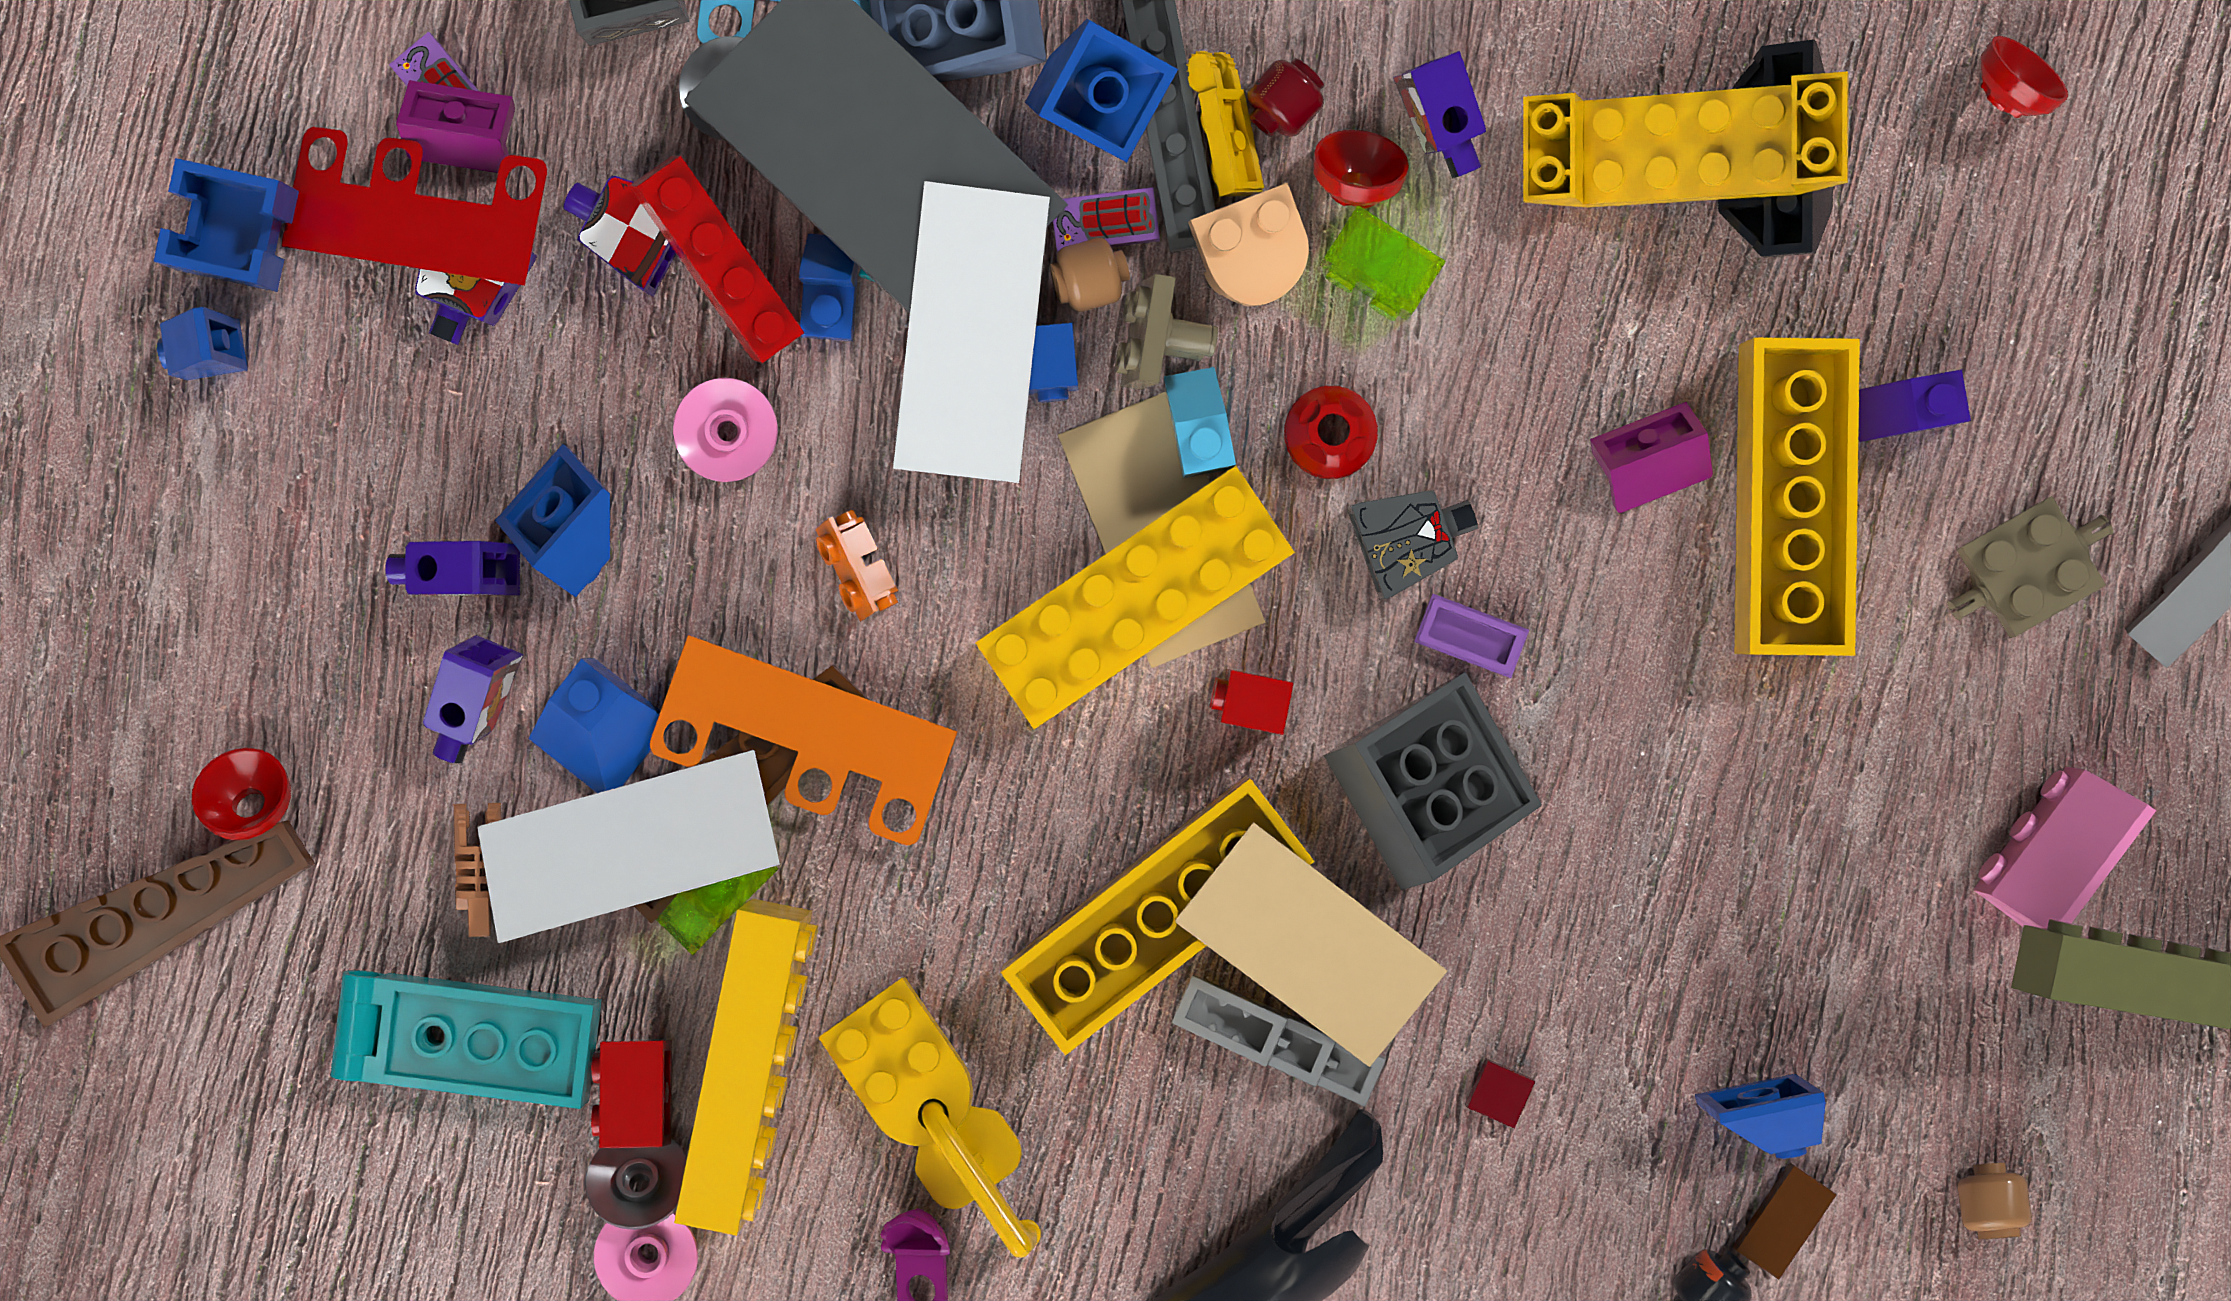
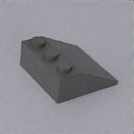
[1324,672,1542,890]

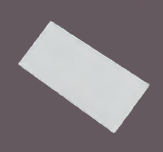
[893,181,1050,483]
[477,750,780,943]

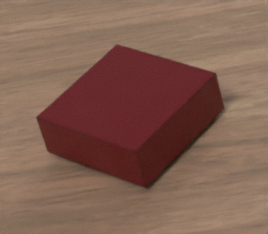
[1465,1058,1535,1129]

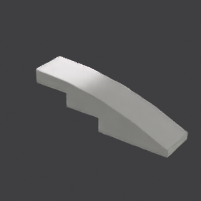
[2125,516,2231,668]
[1172,975,1387,1107]

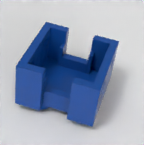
[153,158,299,292]

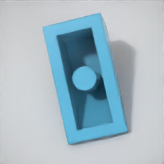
[1164,367,1236,478]

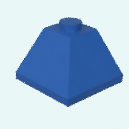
[1025,19,1178,162]
[495,444,610,597]
[528,658,675,793]
[1695,1074,1826,1159]

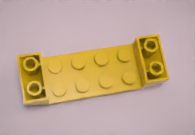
[1523,71,1849,208]

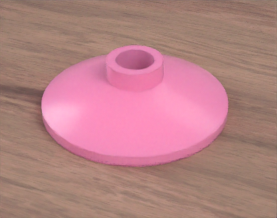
[673,378,778,482]
[594,1212,698,1301]

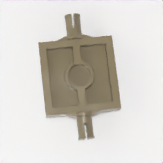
[1947,496,2114,638]

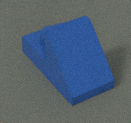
[799,234,859,341]

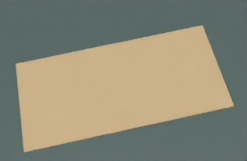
[1058,392,1266,668]
[1175,822,1448,1067]

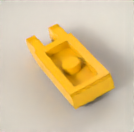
[1186,51,1264,197]

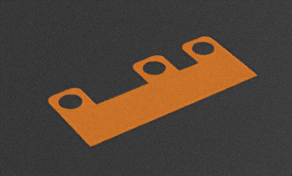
[650,635,957,845]

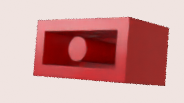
[1209,669,1294,735]
[591,1040,672,1148]

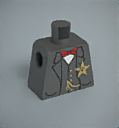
[1346,490,1478,600]

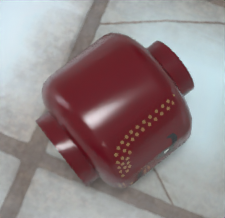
[1247,58,1324,137]

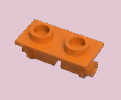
[815,510,899,622]

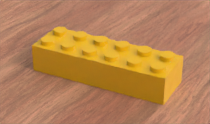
[1734,337,1860,656]
[975,466,1295,729]
[1000,775,1315,1056]
[674,898,818,1236]

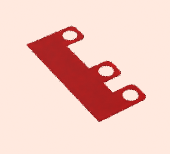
[282,127,547,286]

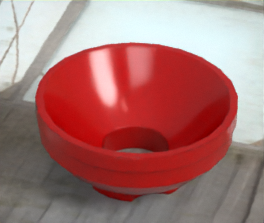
[1980,36,2068,118]
[1313,130,1409,209]
[1284,385,1378,479]
[191,748,291,840]

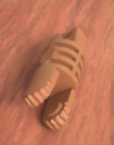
[453,803,501,937]

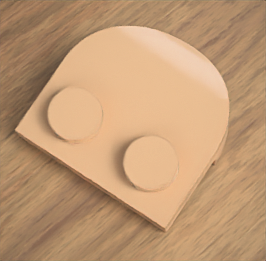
[1188,183,1309,306]

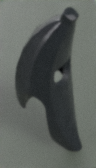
[1152,1108,1383,1301]

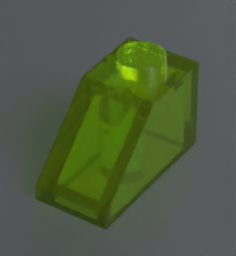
[656,866,778,956]

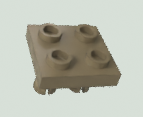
[1115,274,1218,390]

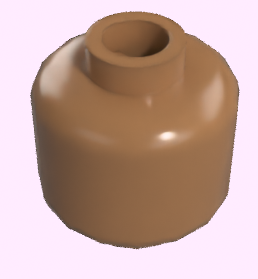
[1050,238,1130,312]
[1957,1163,2032,1240]

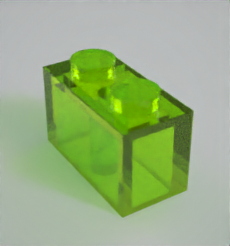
[1320,205,1446,321]

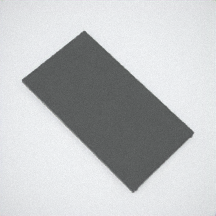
[684,0,1068,314]

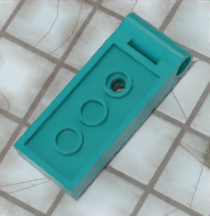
[330,970,602,1109]

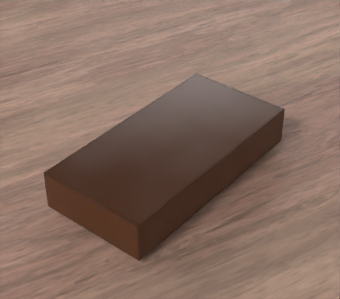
[1732,1162,1837,1280]

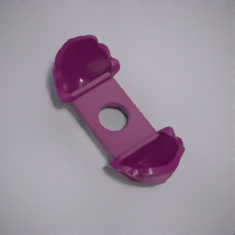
[880,1208,951,1301]

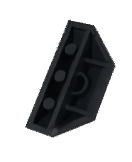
[1718,39,1833,258]

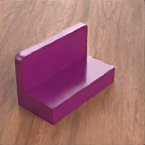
[396,80,515,173]
[1590,402,1713,513]

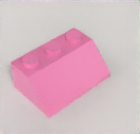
[1973,767,2156,929]

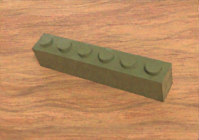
[2011,919,2231,1029]

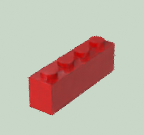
[629,156,804,363]

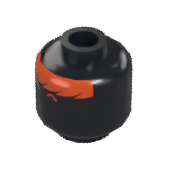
[1673,1249,1752,1301]

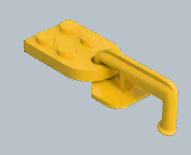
[818,977,1041,1258]

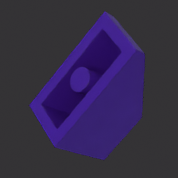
[1858,369,1971,443]

